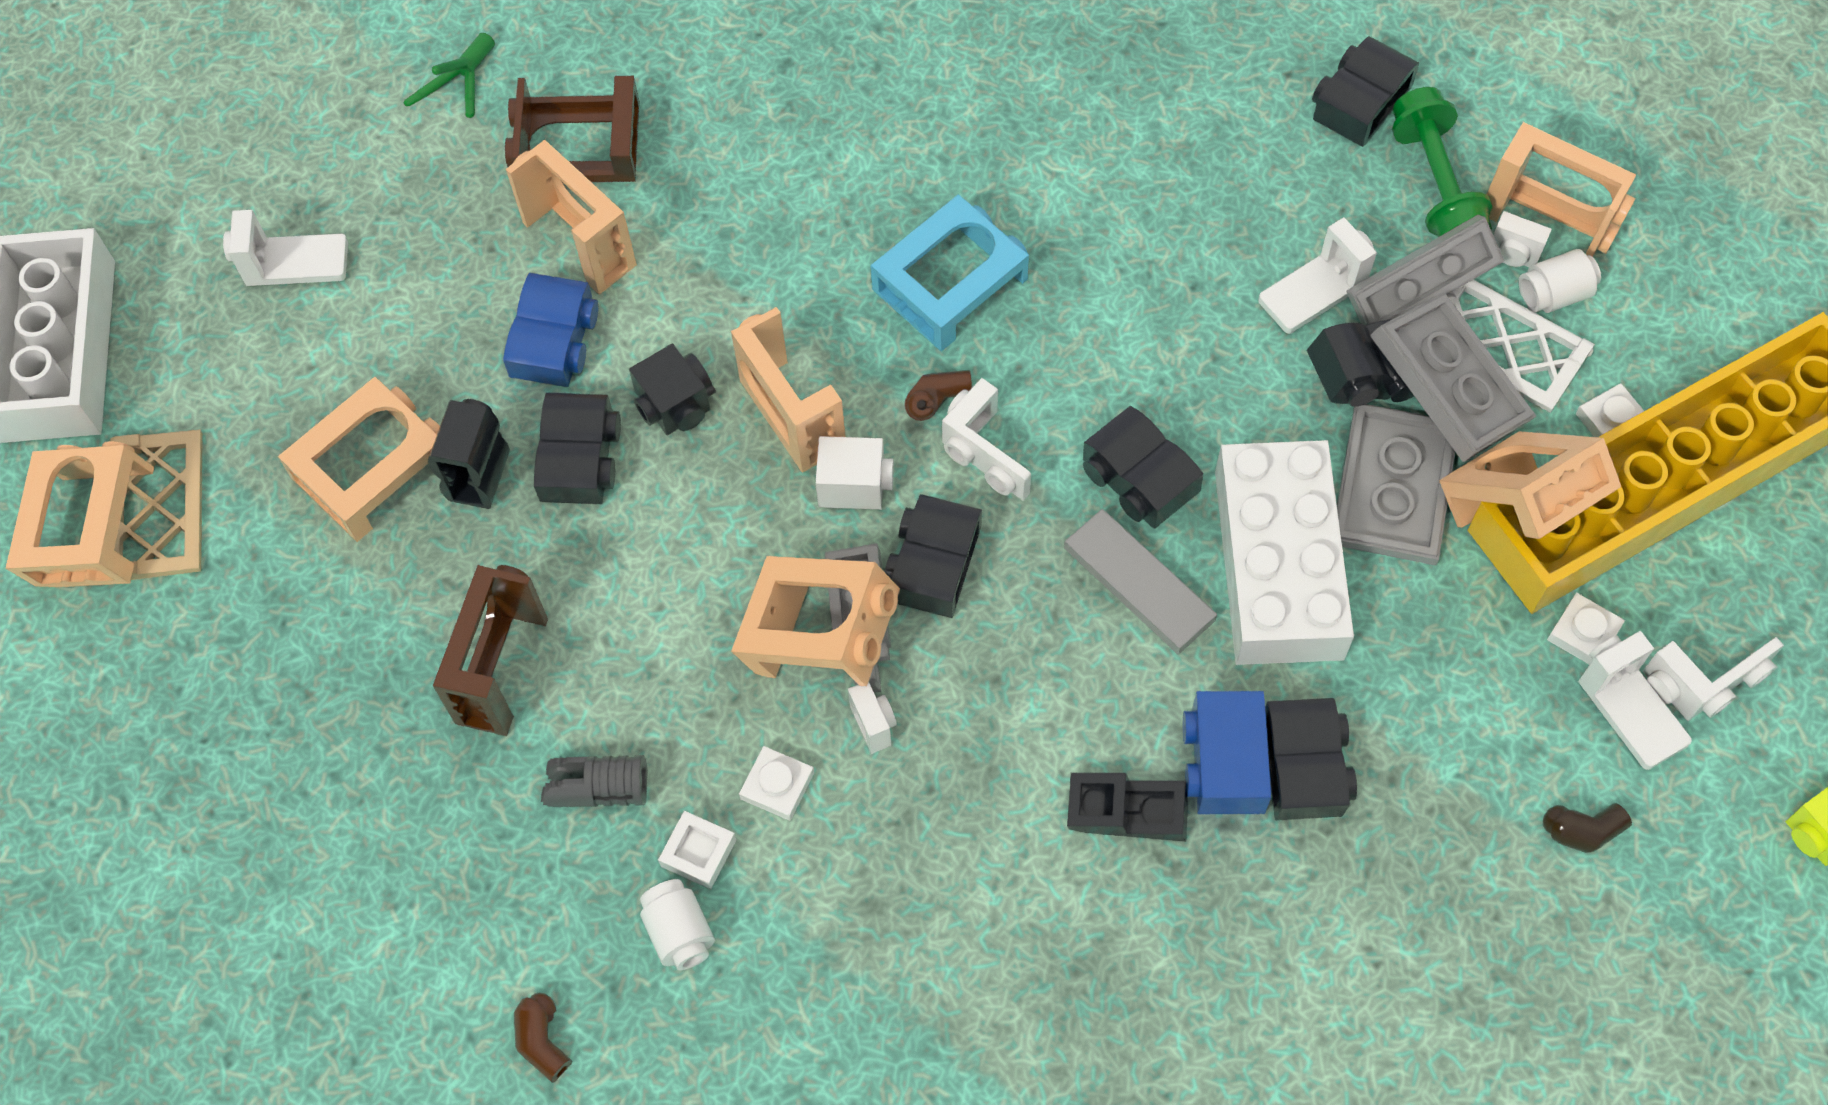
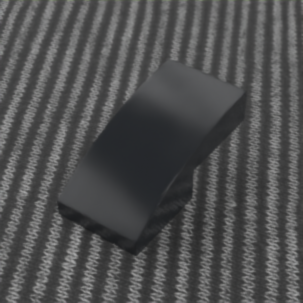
[1067,773,1188,842]

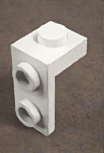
[223,210,348,286]
[1258,217,1377,334]
[942,378,1031,501]
[1578,631,1692,770]
[1643,637,1784,721]

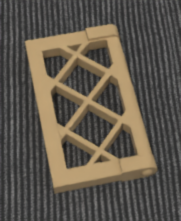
[110,429,203,580]

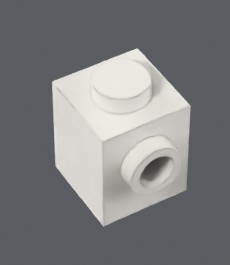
[816,436,894,510]

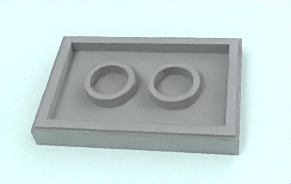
[1370,292,1536,463]
[1337,404,1455,565]

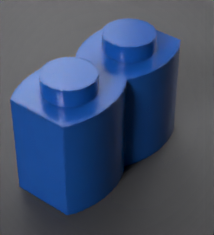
[503,273,599,387]

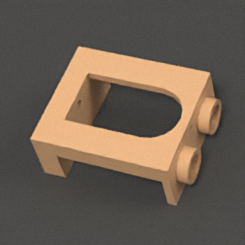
[1487,122,1636,257]
[506,140,637,295]
[731,307,846,473]
[278,377,440,542]
[1439,431,1621,539]
[5,441,154,587]
[731,556,900,686]

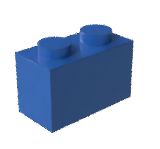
[1182,691,1271,814]

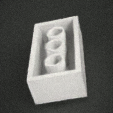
[0,228,115,443]
[1215,440,1354,665]

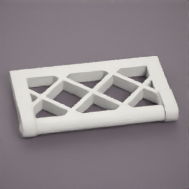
[1447,279,1595,413]

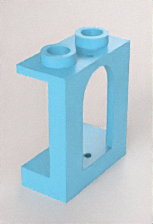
[871,194,1029,352]

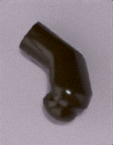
[1543,803,1632,853]

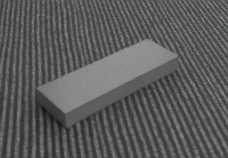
[1346,215,1504,325]
[1064,509,1217,655]

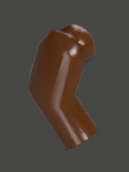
[904,370,972,421]
[514,992,572,1083]

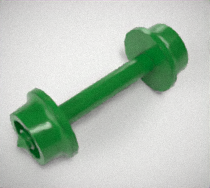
[1392,87,1493,237]

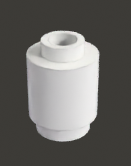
[1519,249,1601,313]
[640,879,715,970]

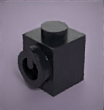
[629,343,716,436]

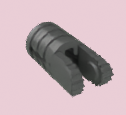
[541,755,648,807]

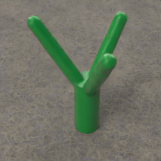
[404,32,495,118]

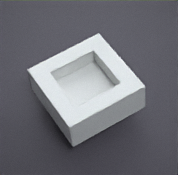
[1493,211,1552,267]
[1576,383,1644,437]
[1547,592,1625,665]
[848,682,897,754]
[739,746,814,821]
[658,811,737,889]

